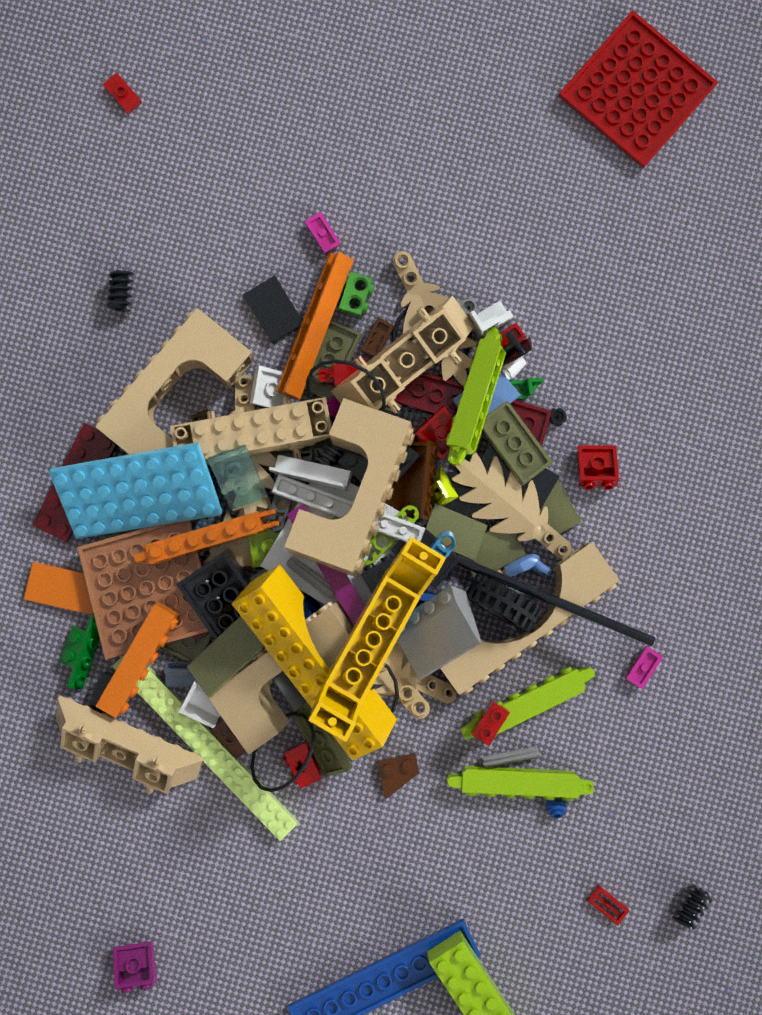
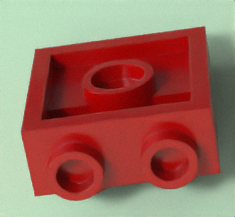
[415,405,454,460]
[577,445,619,490]

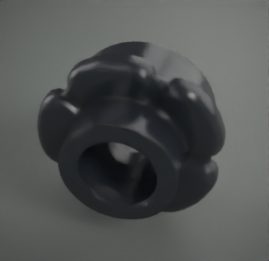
[549,408,567,426]

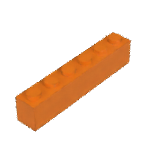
[96,602,179,718]

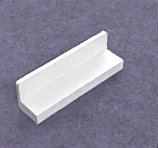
[269,455,352,491]

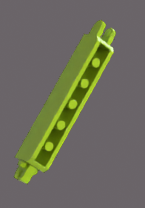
[446,327,506,465]
[460,666,595,740]
[446,766,594,801]

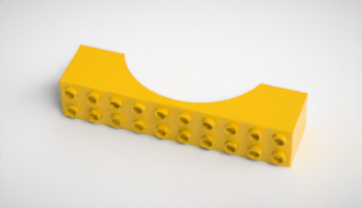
[232,564,397,761]

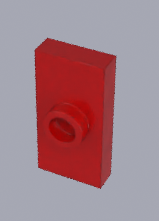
[103,73,142,114]

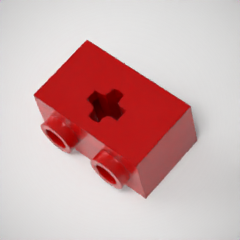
[471,699,510,746]
[283,741,323,789]

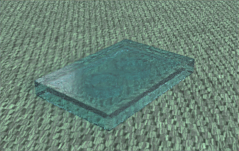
[208,445,267,510]

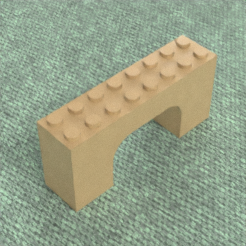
[95,308,254,454]
[284,398,415,578]
[207,600,354,755]

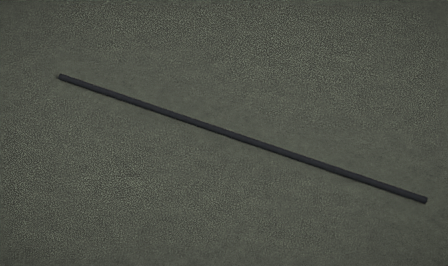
[167,434,655,646]

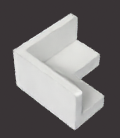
[468,301,514,339]
[179,679,220,728]

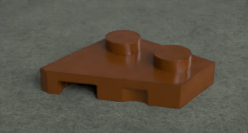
[377,753,419,799]

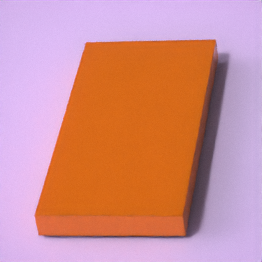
[24,562,93,615]

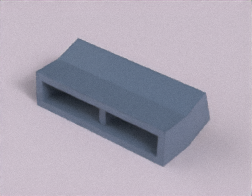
[164,661,195,687]

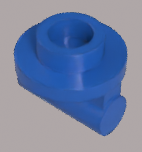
[546,799,566,819]

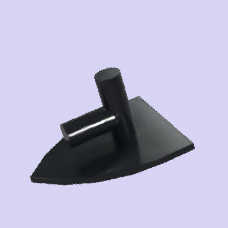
[502,330,532,366]

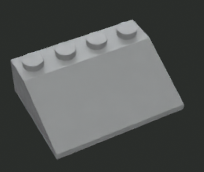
[397,586,482,679]

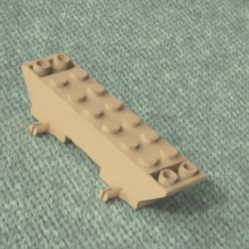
[331,295,475,414]
[170,397,332,476]
[56,696,203,794]

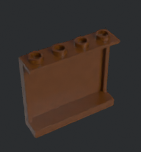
[360,440,438,521]

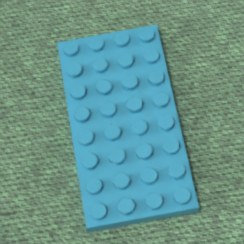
[49,442,222,539]

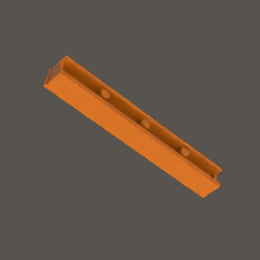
[276,251,354,400]

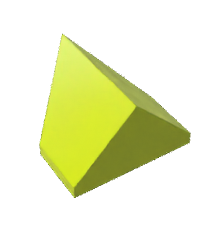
[430,464,459,507]

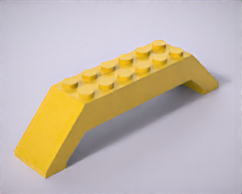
[308,537,446,742]

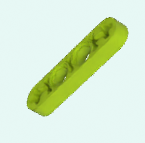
[363,505,419,565]

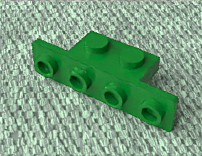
[60,613,100,689]

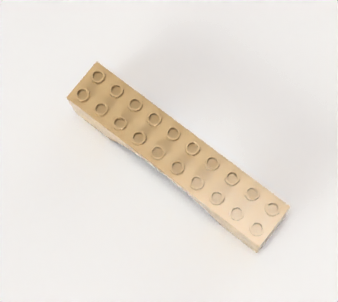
[440,542,620,695]

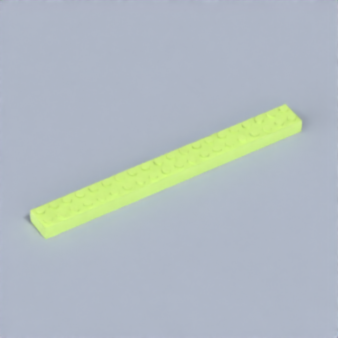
[112,655,299,841]

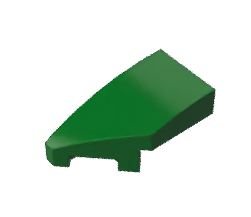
[510,378,544,400]

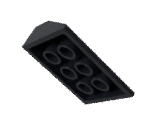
[176,548,251,640]

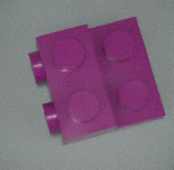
[113,941,157,993]

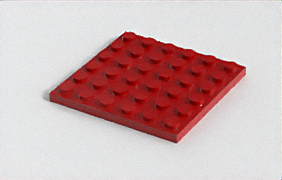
[558,10,719,169]

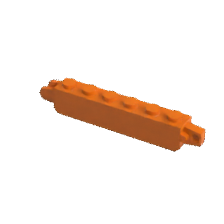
[133,509,279,565]

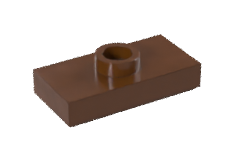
[361,317,395,358]
[211,719,246,759]

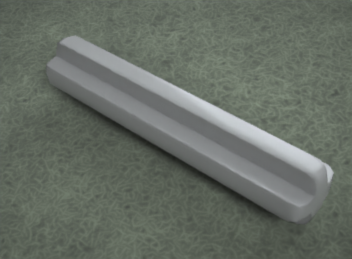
[286,556,335,599]
[482,747,539,768]

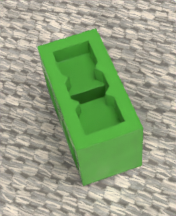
[339,272,375,319]

